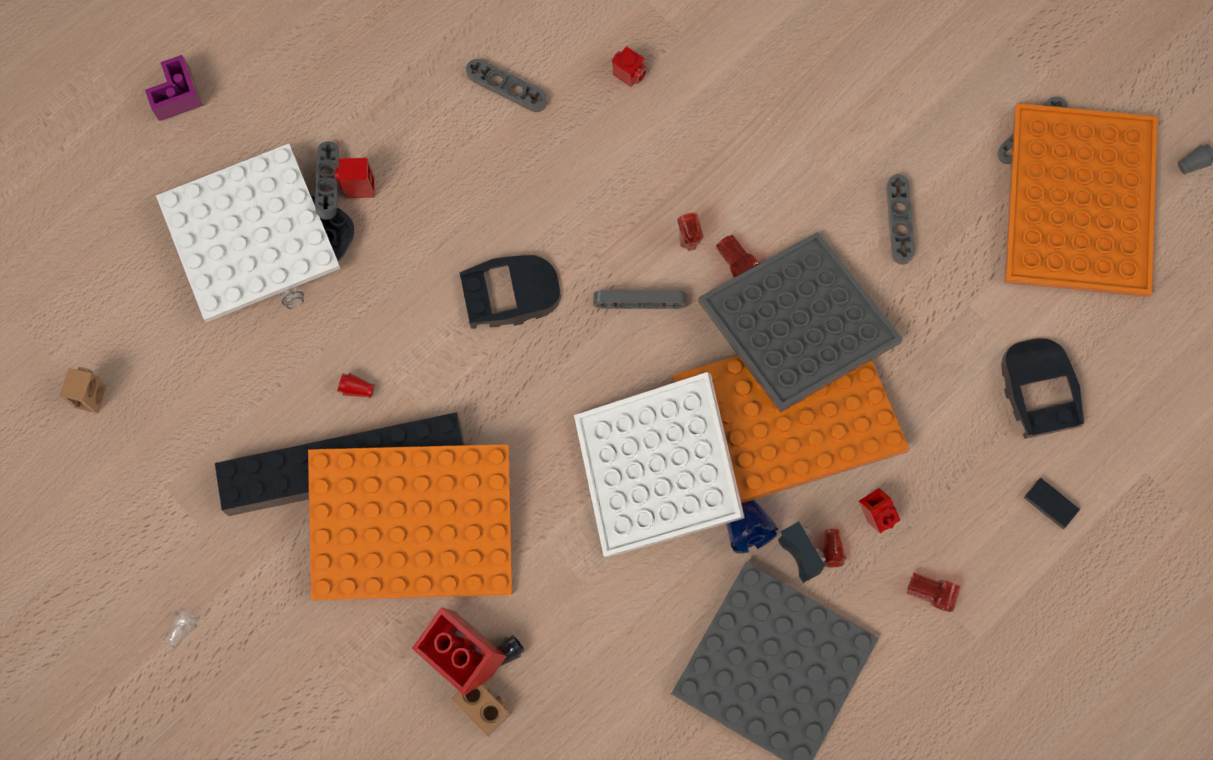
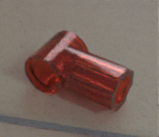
[677,213,704,251]
[716,234,759,278]
[906,573,961,612]

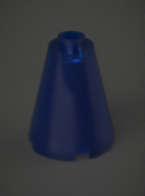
[726,499,778,554]

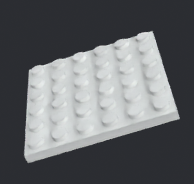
[156,144,341,323]
[574,372,744,558]

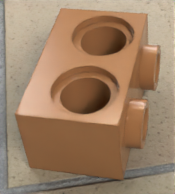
[59,367,107,413]
[451,682,510,737]

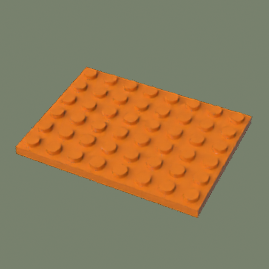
[1004,103,1158,297]
[672,356,910,503]
[308,444,512,600]

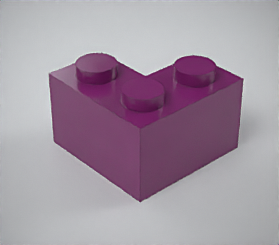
[145,55,203,121]

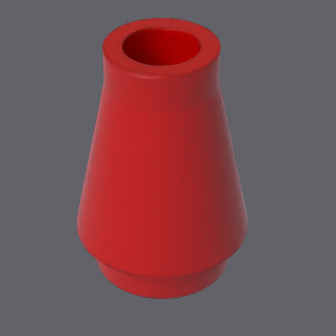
[337,373,375,398]

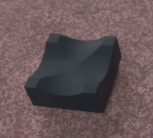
[778,521,826,583]

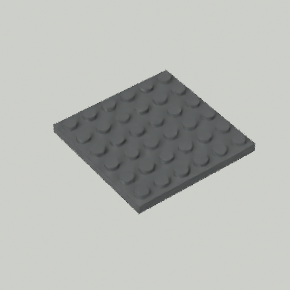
[698,232,902,413]
[671,562,879,760]

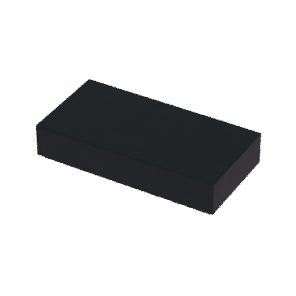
[1024,478,1080,529]

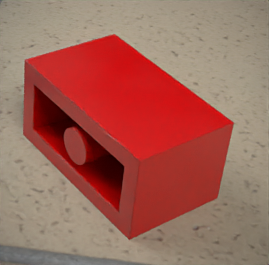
[335,157,375,198]

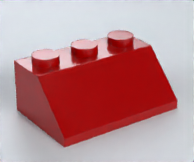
[412,607,507,695]

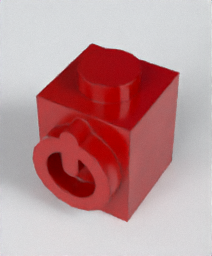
[612,46,648,87]
[859,488,901,534]

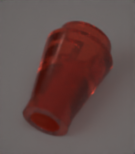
[822,529,847,568]

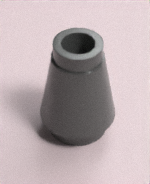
[1177,144,1213,175]

